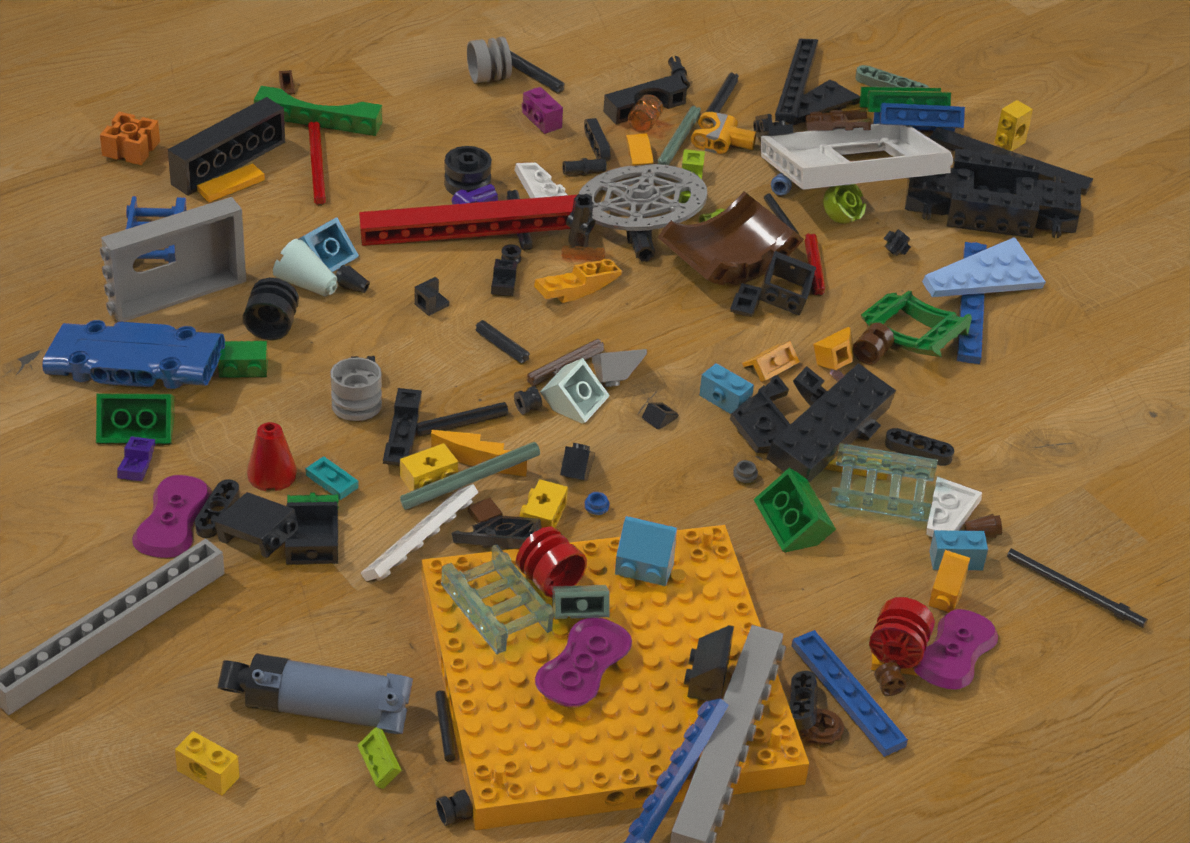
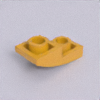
[626,133,654,166]

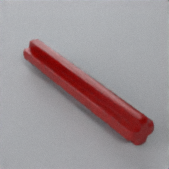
[804,233,825,295]

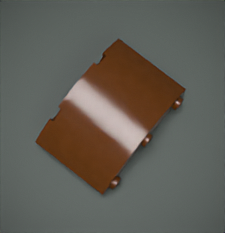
[657,191,804,285]

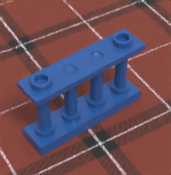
[873,103,965,132]
[126,196,187,263]

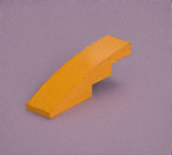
[431,430,528,477]

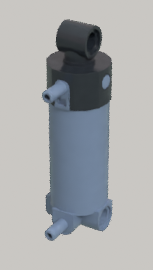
[217,653,413,734]

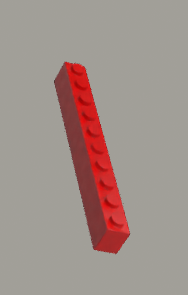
[359,194,578,246]

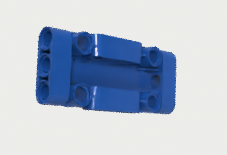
[42,320,225,389]

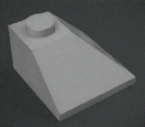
[592,349,647,387]

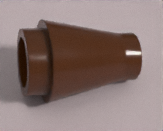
[964,513,1002,538]

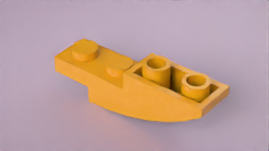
[534,259,622,303]

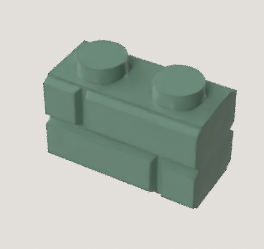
[552,585,609,619]

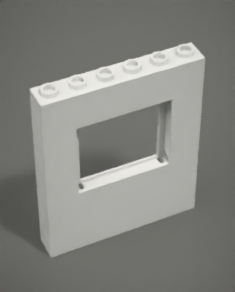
[761,124,953,189]

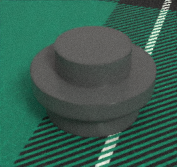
[733,460,758,483]

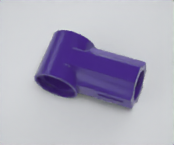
[451,184,498,204]

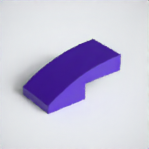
[117,436,155,481]

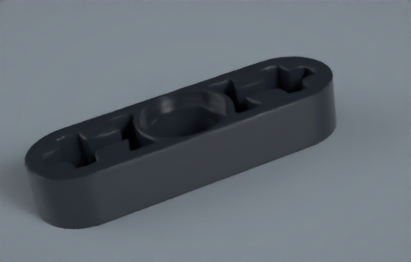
[584,118,611,161]
[885,428,954,466]
[195,479,240,538]
[790,671,818,730]

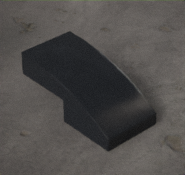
[491,259,518,296]
[730,283,761,317]

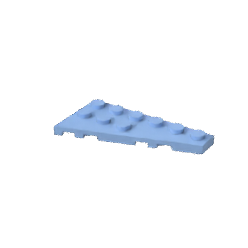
[922,237,1046,297]

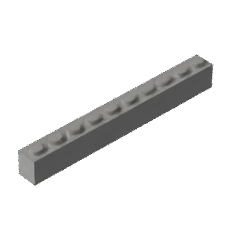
[0,539,225,715]
[670,625,786,843]

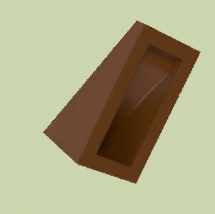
[279,70,295,94]

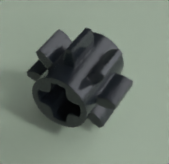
[883,229,911,257]

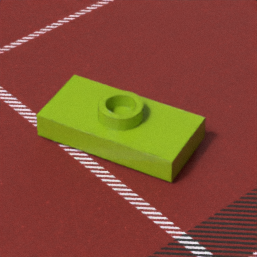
[357,727,402,789]

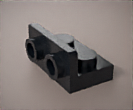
[753,114,794,137]

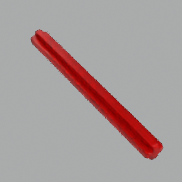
[308,121,326,205]

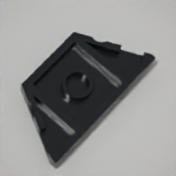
[451,516,542,550]

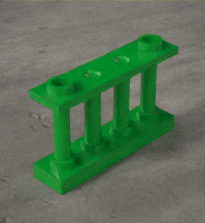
[860,87,951,112]

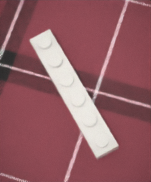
[361,484,479,581]

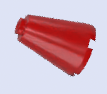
[247,422,297,491]

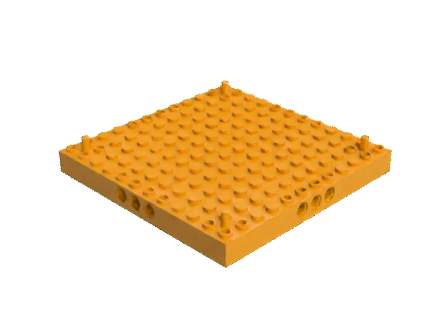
[421,525,809,830]

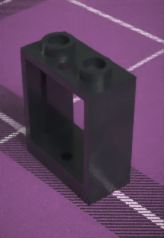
[758,251,816,316]

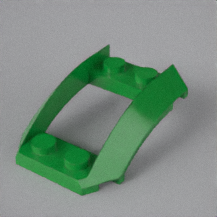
[861,291,972,357]

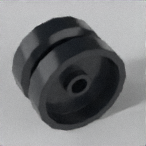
[444,146,492,195]

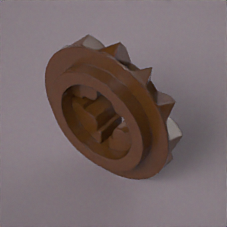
[801,709,844,746]

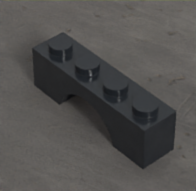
[603,74,687,125]

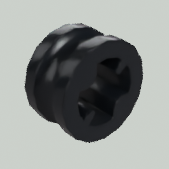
[501,244,521,264]

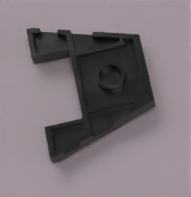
[730,375,790,453]

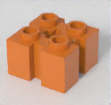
[100,112,160,165]

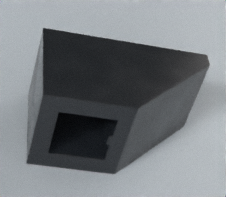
[560,443,595,481]

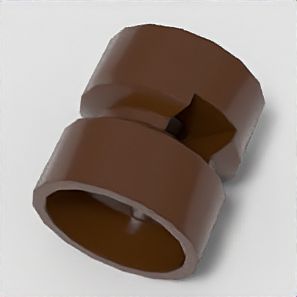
[853,323,894,365]

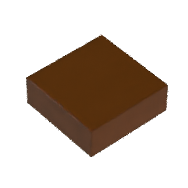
[468,498,503,523]

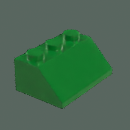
[96,393,175,444]
[753,467,836,553]

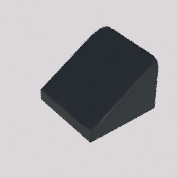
[642,402,679,429]

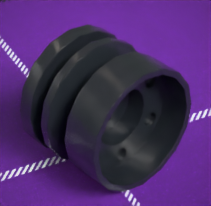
[243,277,299,340]

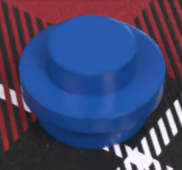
[584,492,610,515]

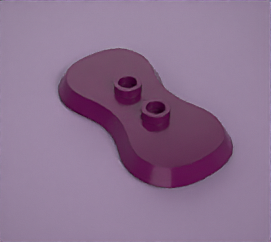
[132,475,212,558]
[913,609,998,690]
[535,618,632,708]

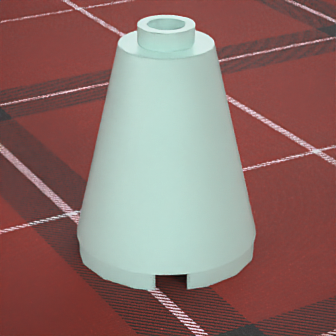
[273,238,338,296]

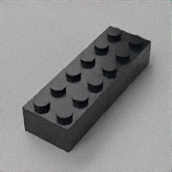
[168,97,285,196]
[766,363,896,483]

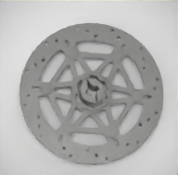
[579,164,708,231]

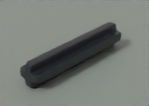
[475,320,530,364]

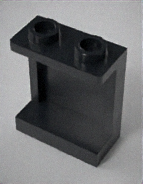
[214,492,298,558]
[285,502,338,565]

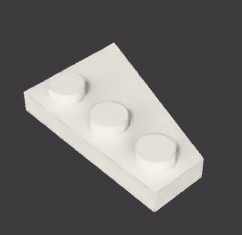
[515,163,567,198]
[926,477,982,537]

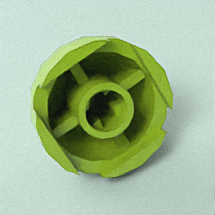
[823,184,866,224]

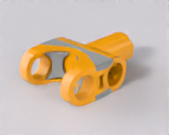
[691,112,757,154]

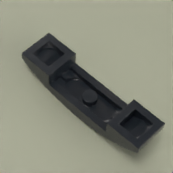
[793,366,881,441]
[383,388,422,466]

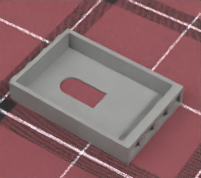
[100,197,246,322]

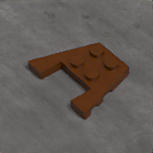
[805,109,871,131]

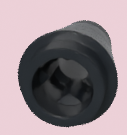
[335,265,370,293]

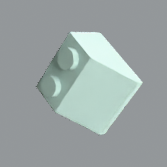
[540,358,610,424]

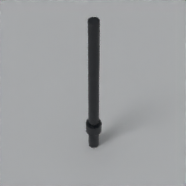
[1007,548,1148,628]

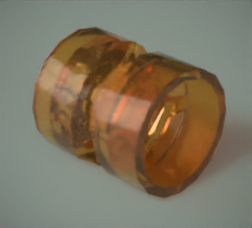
[628,95,664,133]

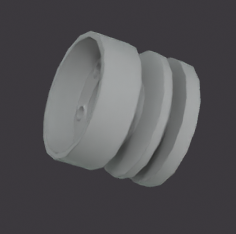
[467,36,512,84]
[331,357,382,421]

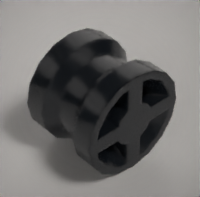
[514,386,542,414]

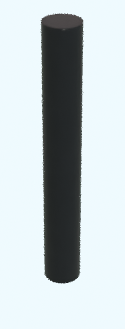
[764,193,799,234]
[435,690,456,762]

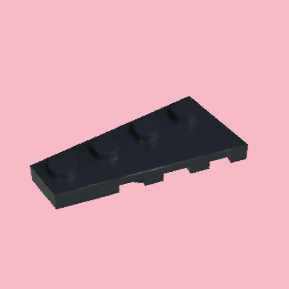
[787,79,860,125]

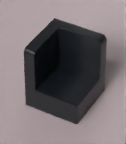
[414,277,449,316]

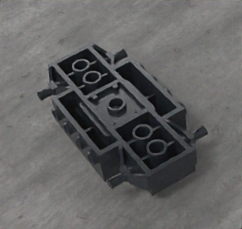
[905,149,1081,238]

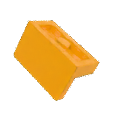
[742,341,800,382]

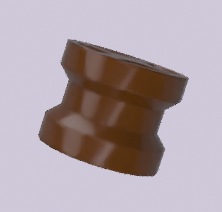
[874,662,907,696]

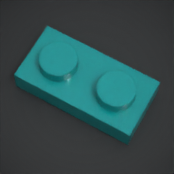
[305,456,359,500]

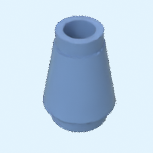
[771,173,792,195]

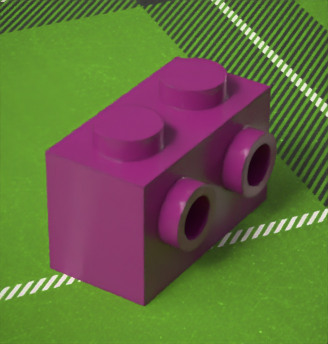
[522,87,563,134]

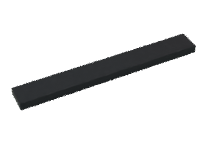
[775,38,818,122]
[930,127,1093,195]

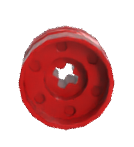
[516,526,587,598]
[869,597,935,669]

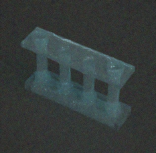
[829,443,937,522]
[441,544,554,654]

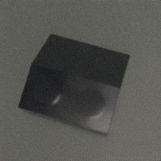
[684,625,734,701]

